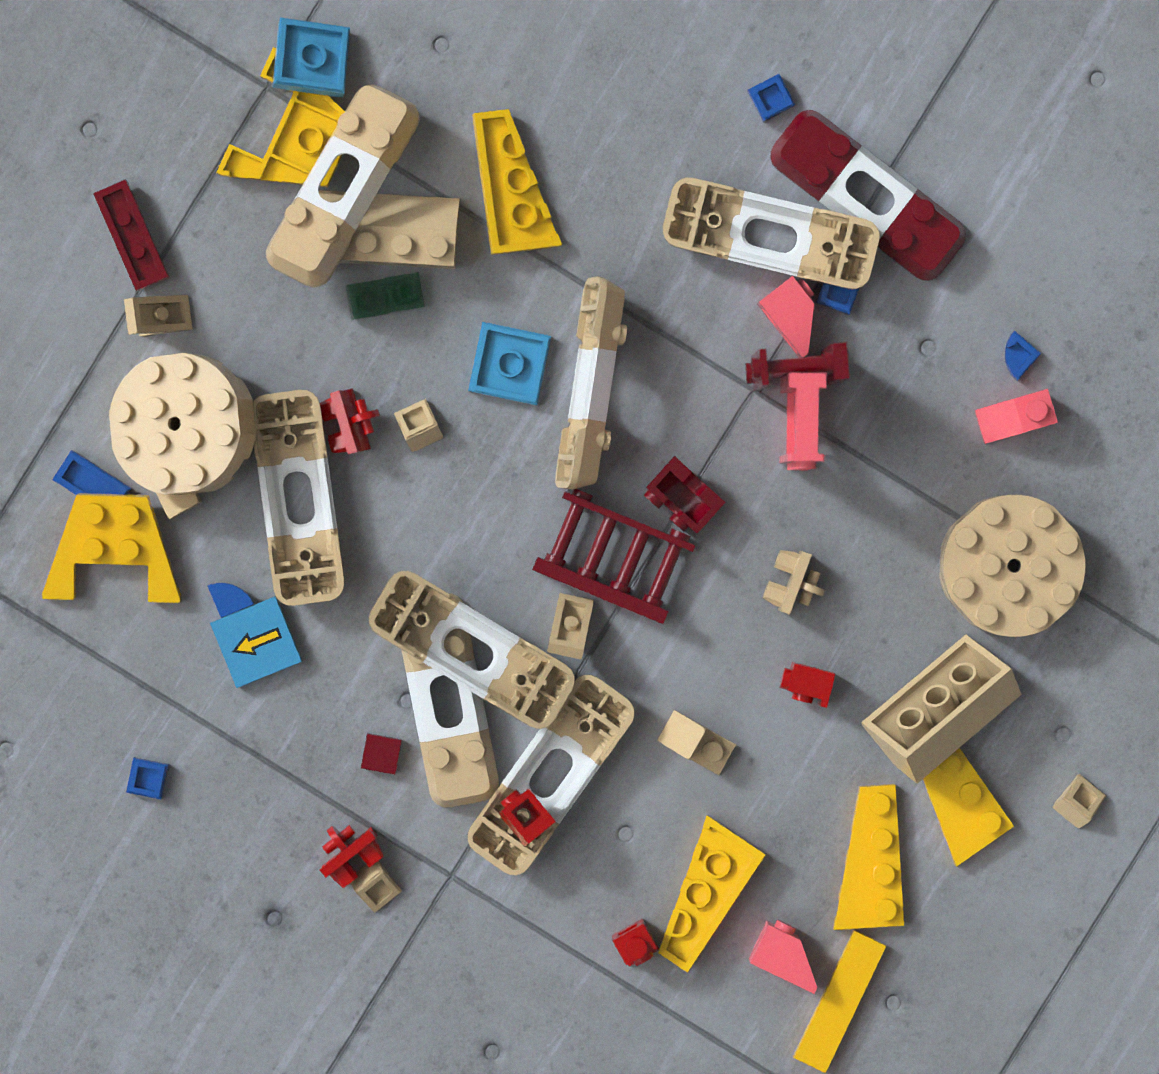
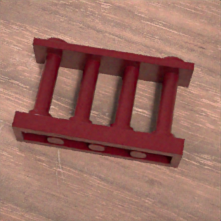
[745,342,850,391]
[532,489,695,624]

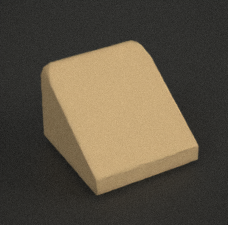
[394,399,443,452]
[156,493,202,520]
[1053,774,1106,828]
[351,861,402,913]

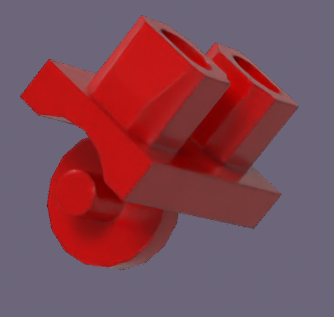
[320,388,380,454]
[319,825,384,888]

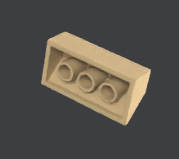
[319,190,460,270]
[861,635,1022,783]

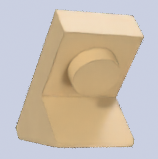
[124,295,193,336]
[547,593,594,660]
[657,710,736,775]

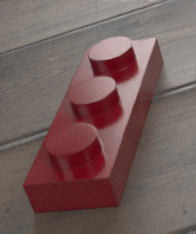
[93,179,170,292]

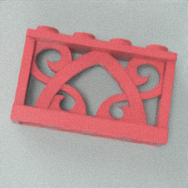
[779,373,826,471]

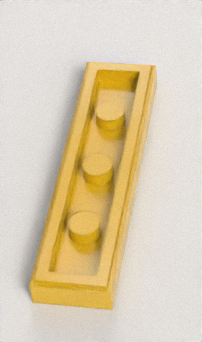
[793,930,886,1073]

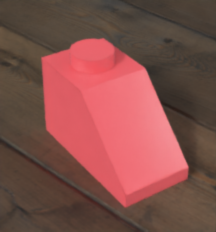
[757,276,814,358]
[975,389,1058,444]
[749,919,817,994]

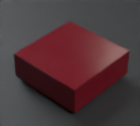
[361,733,402,775]

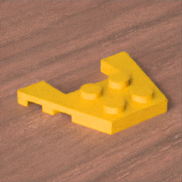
[216,47,345,187]
[42,493,181,603]

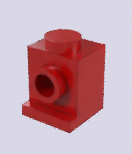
[779,662,836,708]
[498,788,556,847]
[612,918,659,967]

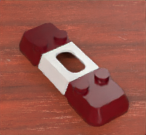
[770,110,966,281]

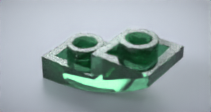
[345,272,425,321]

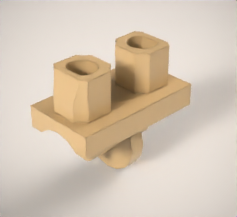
[762,550,825,615]

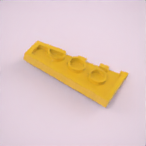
[472,109,562,255]
[923,748,1014,867]
[833,784,904,930]
[658,815,766,973]

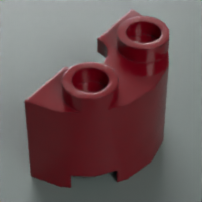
[644,456,726,534]

